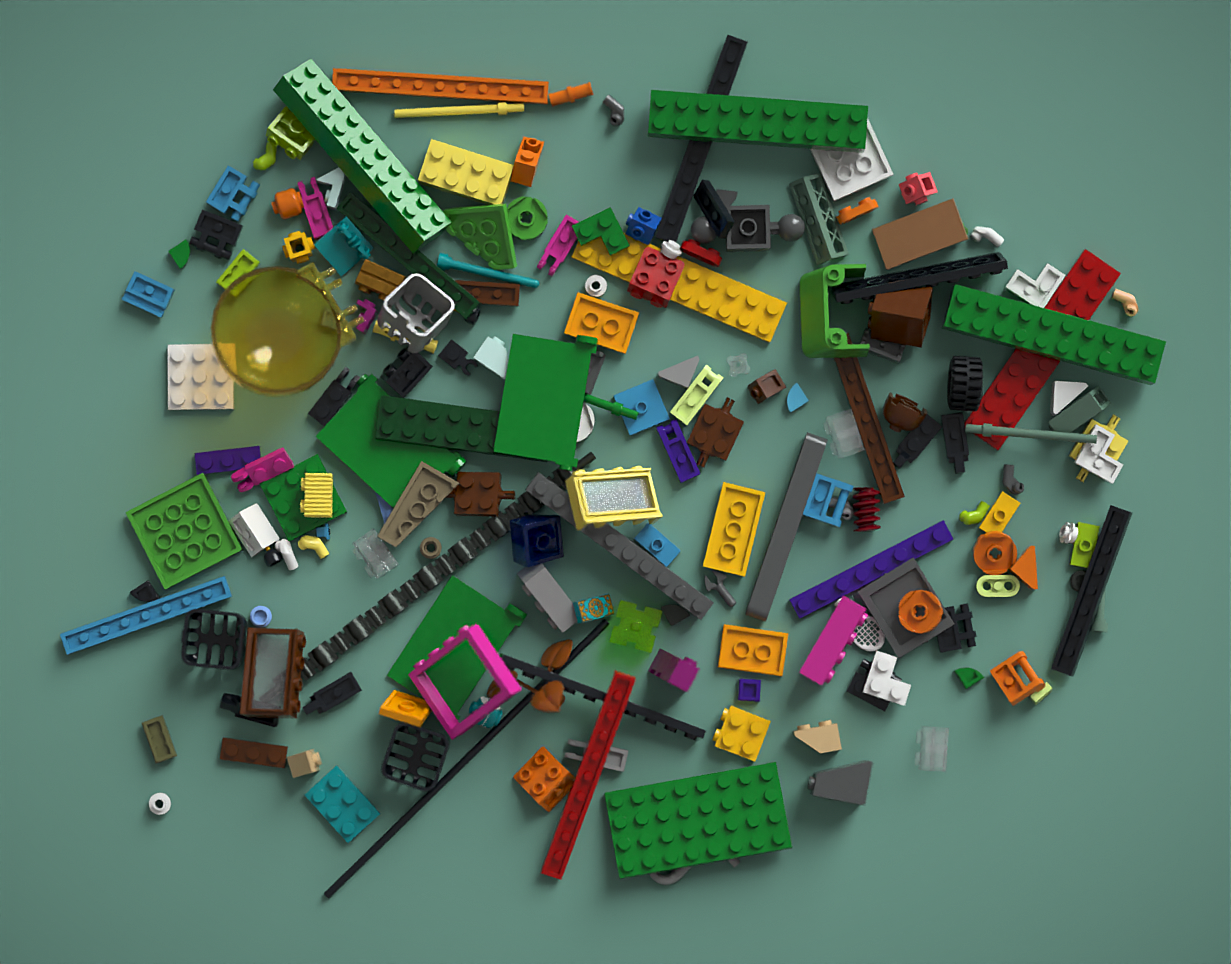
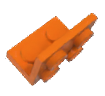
[513,747,575,812]

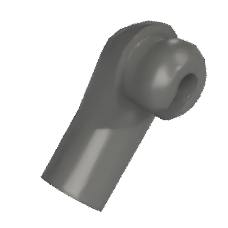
[1002,464,1024,495]

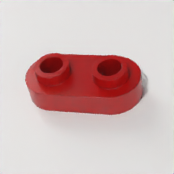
[680,239,722,267]

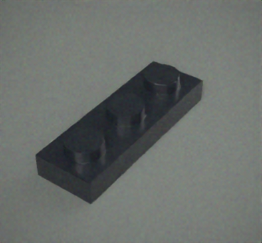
[693,180,735,239]

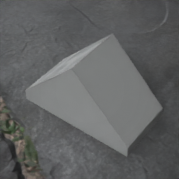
[658,356,700,389]

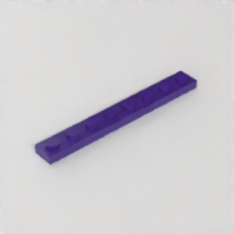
[789,520,953,619]

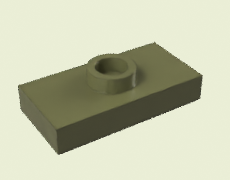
[142,715,177,764]

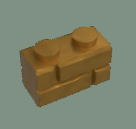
[355,259,406,301]

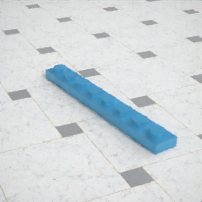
[60,576,232,655]

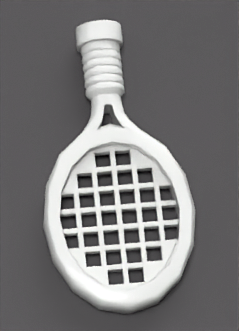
[834,597,885,651]

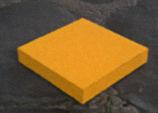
[379,690,432,727]

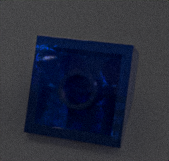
[509,515,564,568]

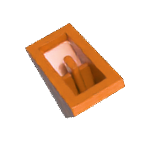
[1008,546,1038,590]

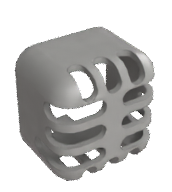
[377,273,455,353]

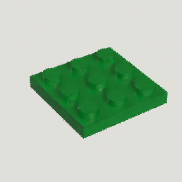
[260,454,347,542]

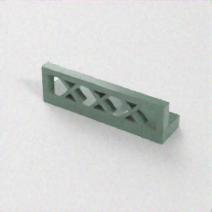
[789,173,849,265]

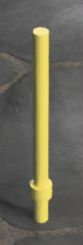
[394,102,524,118]

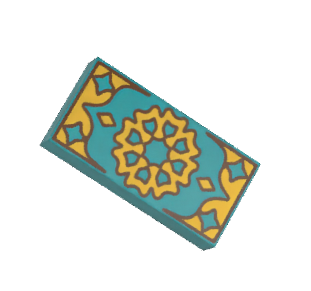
[573,593,615,624]

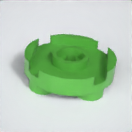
[507,197,548,240]

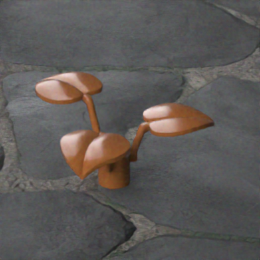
[487,639,573,712]

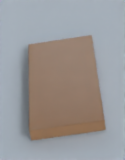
[872,198,968,270]

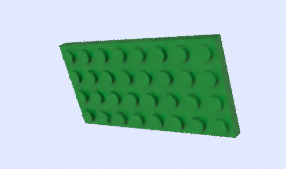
[605,762,792,879]

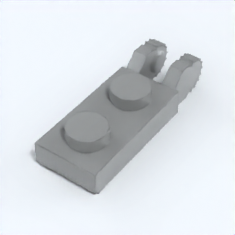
[565,739,628,772]

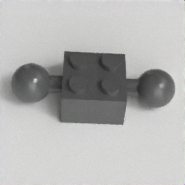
[691,205,805,252]

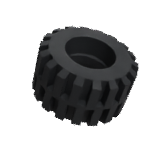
[947,356,983,411]

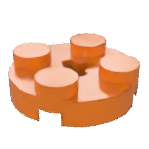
[973,531,1017,575]
[898,590,943,634]

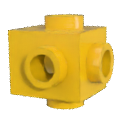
[282,231,315,264]

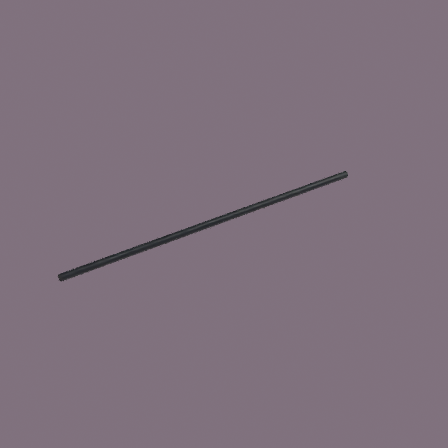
[324,619,610,898]

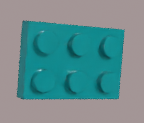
[304,765,381,843]

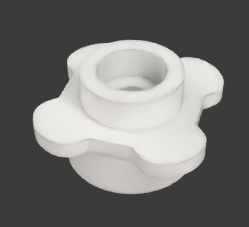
[1059,522,1078,544]

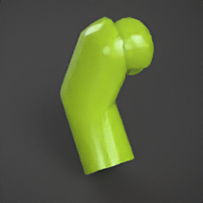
[253,142,277,171]
[959,501,990,525]

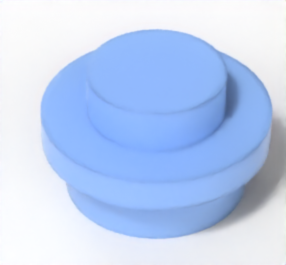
[250,606,272,628]

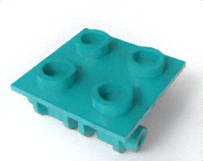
[313,216,374,277]

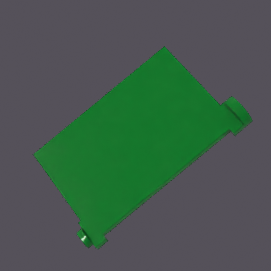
[493,334,598,471]
[315,373,467,509]
[387,575,528,720]

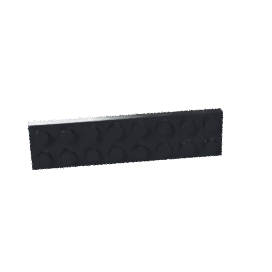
[831,252,1008,304]

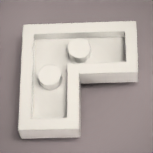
[1005,263,1066,308]
[1074,424,1123,484]
[863,651,911,706]

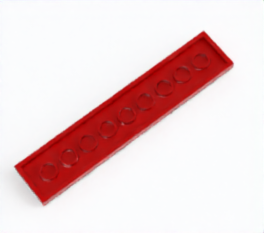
[965,249,1121,451]

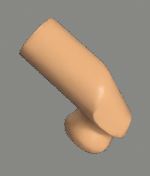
[1112,289,1138,317]

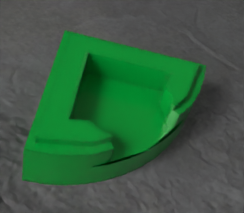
[168,239,190,269]
[954,667,985,689]

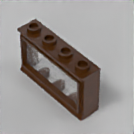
[240,627,306,719]

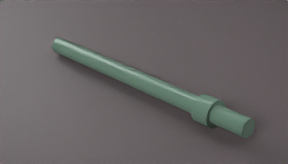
[965,423,1097,444]

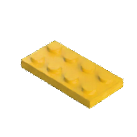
[702,482,765,577]

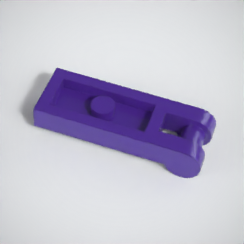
[656,419,700,483]

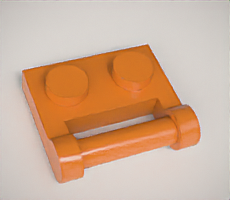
[990,651,1045,706]

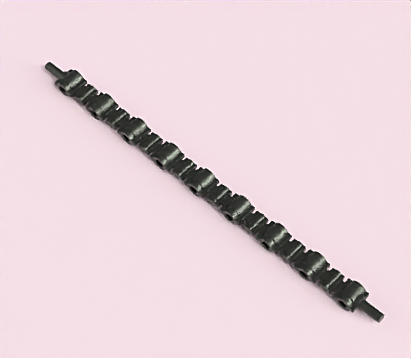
[259,452,596,703]

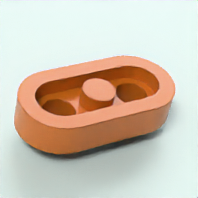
[836,197,879,225]

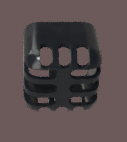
[181,609,247,670]
[381,722,450,791]

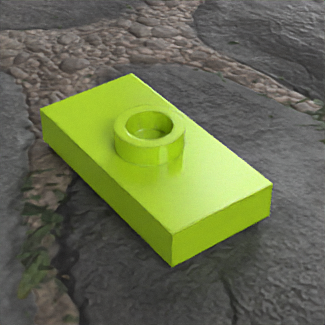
[216,249,260,296]
[1069,522,1100,568]

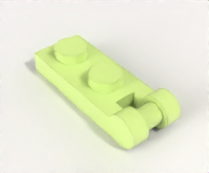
[670,365,723,426]

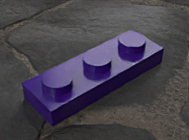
[194,446,261,475]

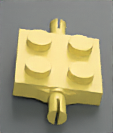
[1069,415,1128,483]

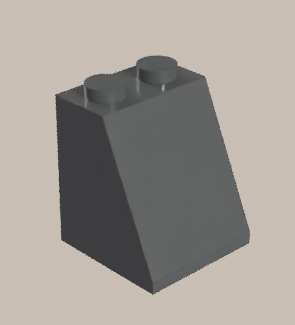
[807,760,873,805]

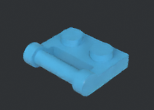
[803,473,854,527]

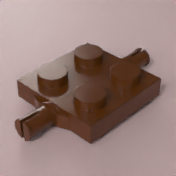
[687,397,744,468]
[446,472,515,517]

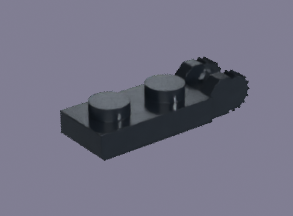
[308,367,360,427]

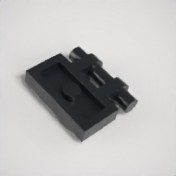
[189,210,243,260]
[936,603,977,653]
[846,659,902,712]

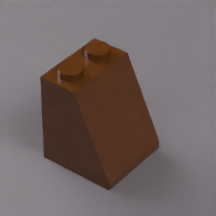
[868,287,933,348]

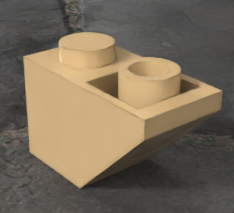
[793,720,842,753]
[287,749,322,778]

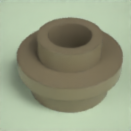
[420,537,442,559]

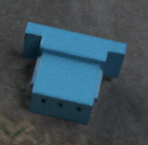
[316,524,330,540]

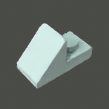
[316,167,347,211]

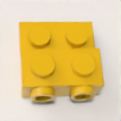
[712,705,771,762]

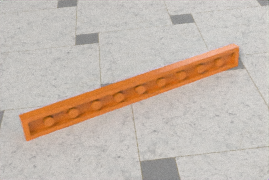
[332,68,549,104]

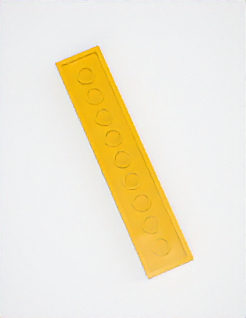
[571,233,787,343]

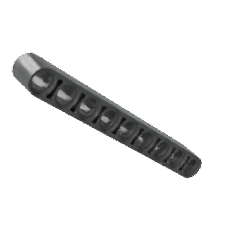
[745,432,828,622]

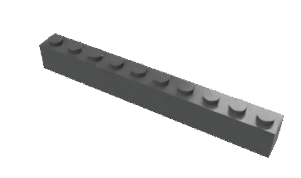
[525,472,714,620]

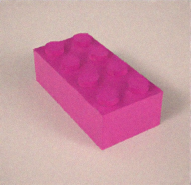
[799,596,868,685]

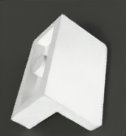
[229,504,279,557]

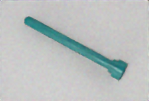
[437,253,539,288]

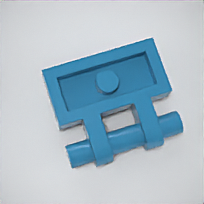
[206,165,260,222]

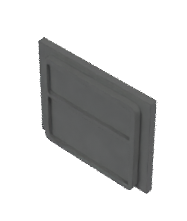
[858,557,954,658]

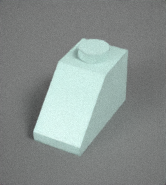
[473,336,509,380]

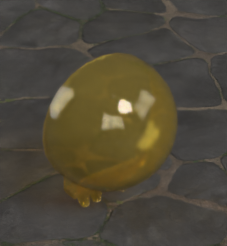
[210,262,364,398]

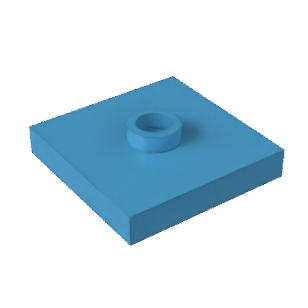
[613,379,670,436]

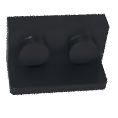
[380,346,433,398]

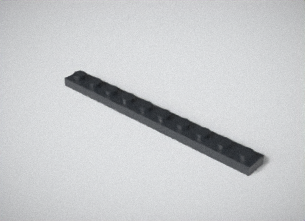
[655,35,748,242]
[500,653,706,741]

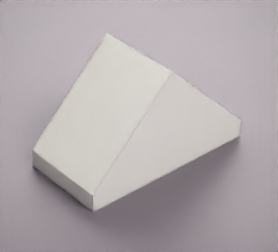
[1050,381,1088,416]

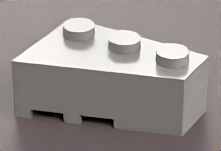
[517,558,577,633]

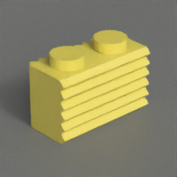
[300,473,333,518]

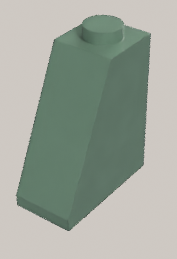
[1048,385,1111,433]

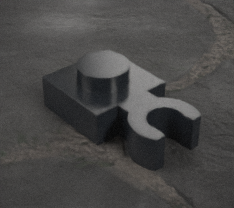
[438,339,478,376]

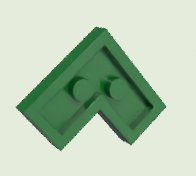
[572,207,630,256]

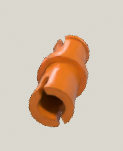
[548,82,594,107]

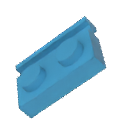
[121,271,175,318]

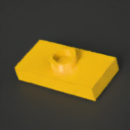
[979,491,1020,533]

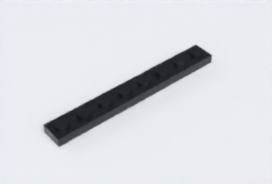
[1051,505,1132,677]

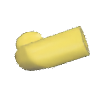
[298,535,330,559]

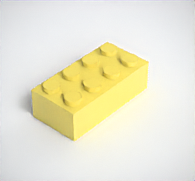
[418,139,514,205]

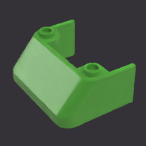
[799,264,869,358]

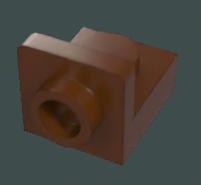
[748,369,786,404]

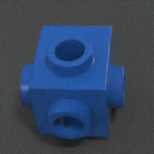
[625,207,662,245]

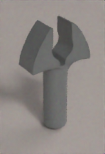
[705,570,736,607]

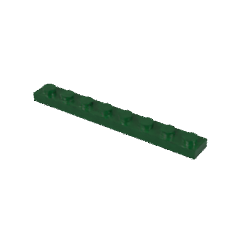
[336,192,481,319]

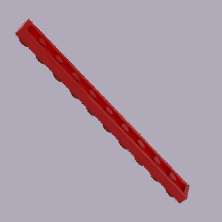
[541,670,636,880]

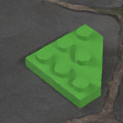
[443,204,517,270]

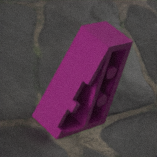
[648,649,700,692]

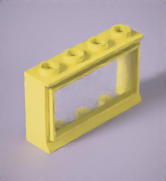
[565,466,663,530]

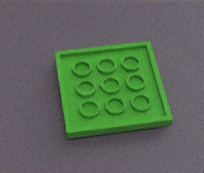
[125,473,243,590]

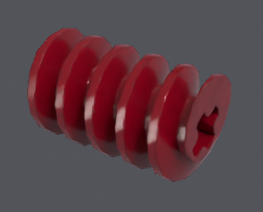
[853,487,881,532]

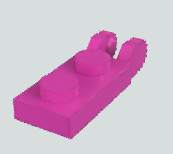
[297,177,333,240]
[537,214,579,277]
[231,447,294,492]

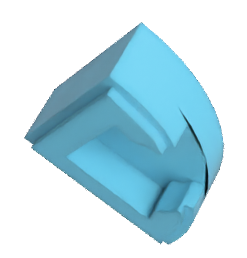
[787,383,809,413]

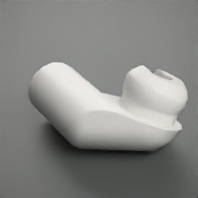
[970,227,1004,247]
[275,539,298,570]

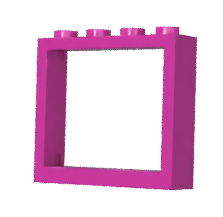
[408,624,522,740]

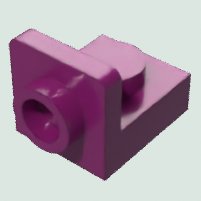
[355,299,378,334]

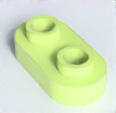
[976,575,1020,597]

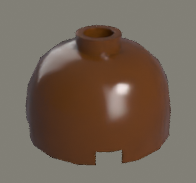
[883,392,928,433]

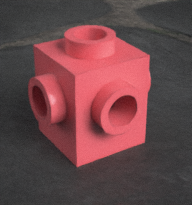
[899,172,938,206]

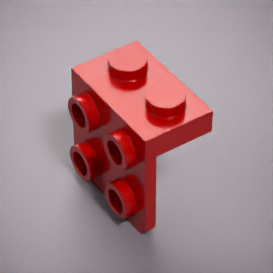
[627,247,684,308]

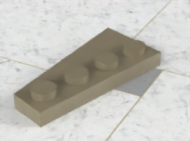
[377,461,459,548]

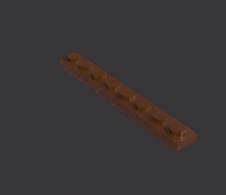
[834,333,905,504]

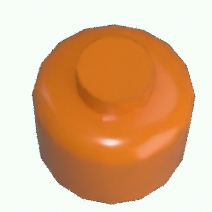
[271,188,304,219]

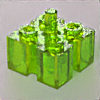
[609,600,662,653]

